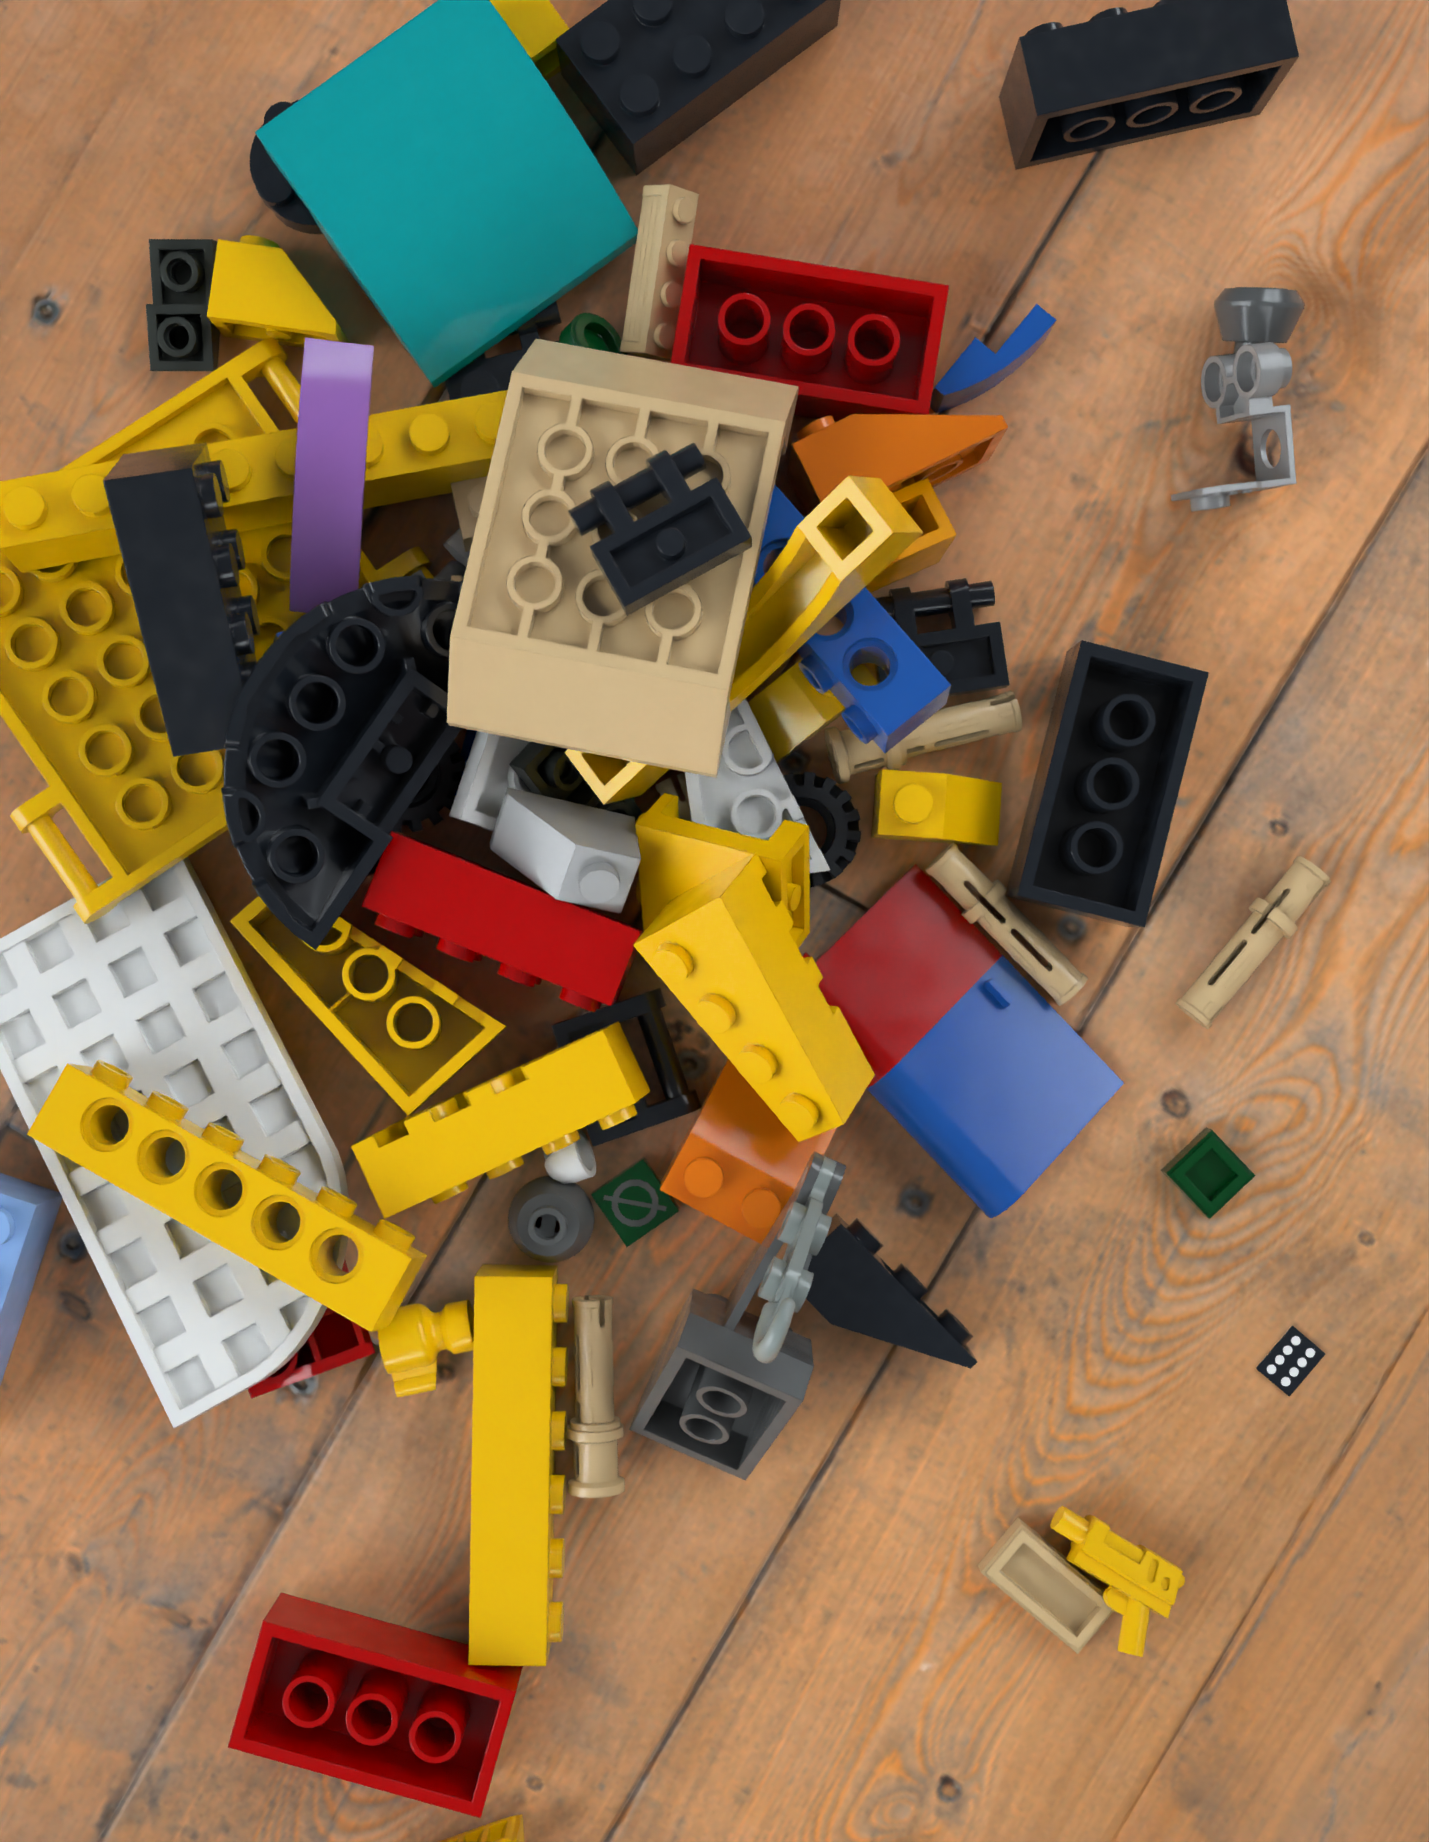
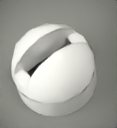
[544,1129,596,1184]

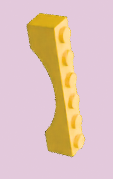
[564,476,923,805]

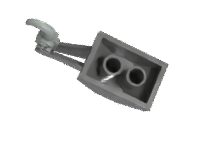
[629,1151,846,1481]

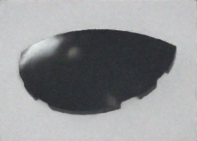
[221,575,463,950]

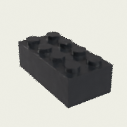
[555,0,841,176]
[999,0,1299,170]
[103,442,260,757]
[1005,640,1209,927]

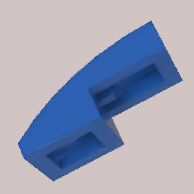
[930,304,1056,413]

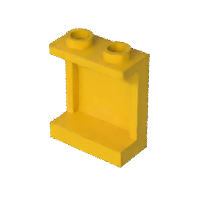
[635,793,810,948]

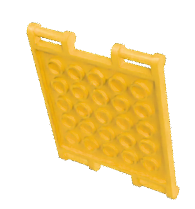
[0,338,434,924]

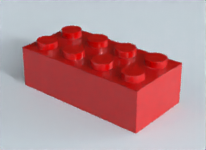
[671,244,949,422]
[362,831,644,1012]
[228,1592,523,1818]

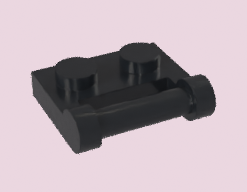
[551,988,702,1147]

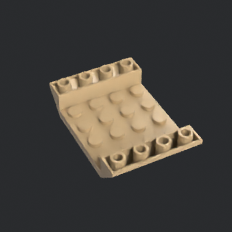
[447,339,799,778]

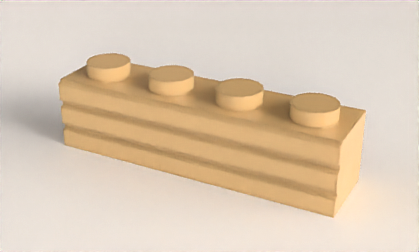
[620,184,699,360]

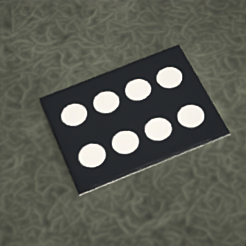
[1256,1325,1325,1397]

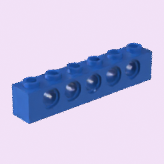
[753,485,951,753]

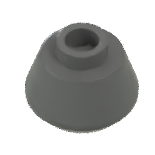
[1214,287,1305,354]
[508,1176,594,1263]

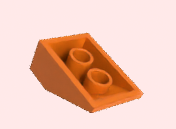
[787,414,1008,516]
[660,1058,837,1244]

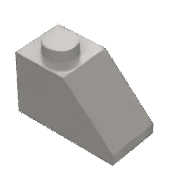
[490,787,641,914]

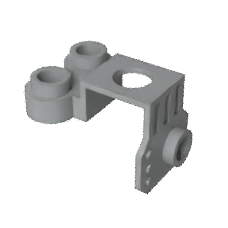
[1171,342,1296,512]

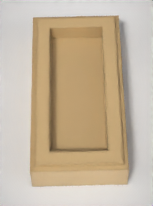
[978,1517,1114,1654]

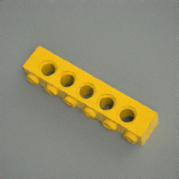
[27,1060,427,1332]

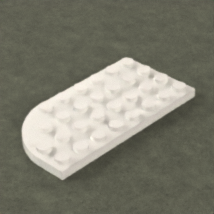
[0,857,349,1428]

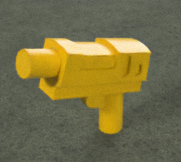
[1050,1506,1185,1657]

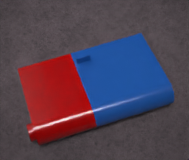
[802,864,1124,1218]

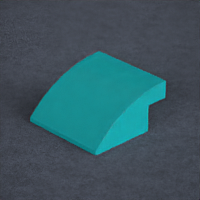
[255,0,638,388]

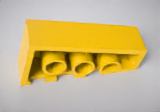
[633,852,875,1142]
[230,896,506,1115]
[351,1021,650,1219]

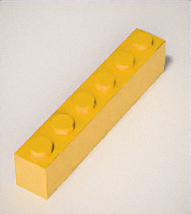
[468,1264,569,1666]

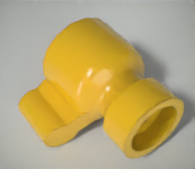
[377,1299,474,1398]

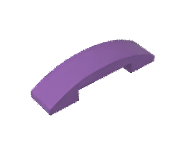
[290,338,374,613]

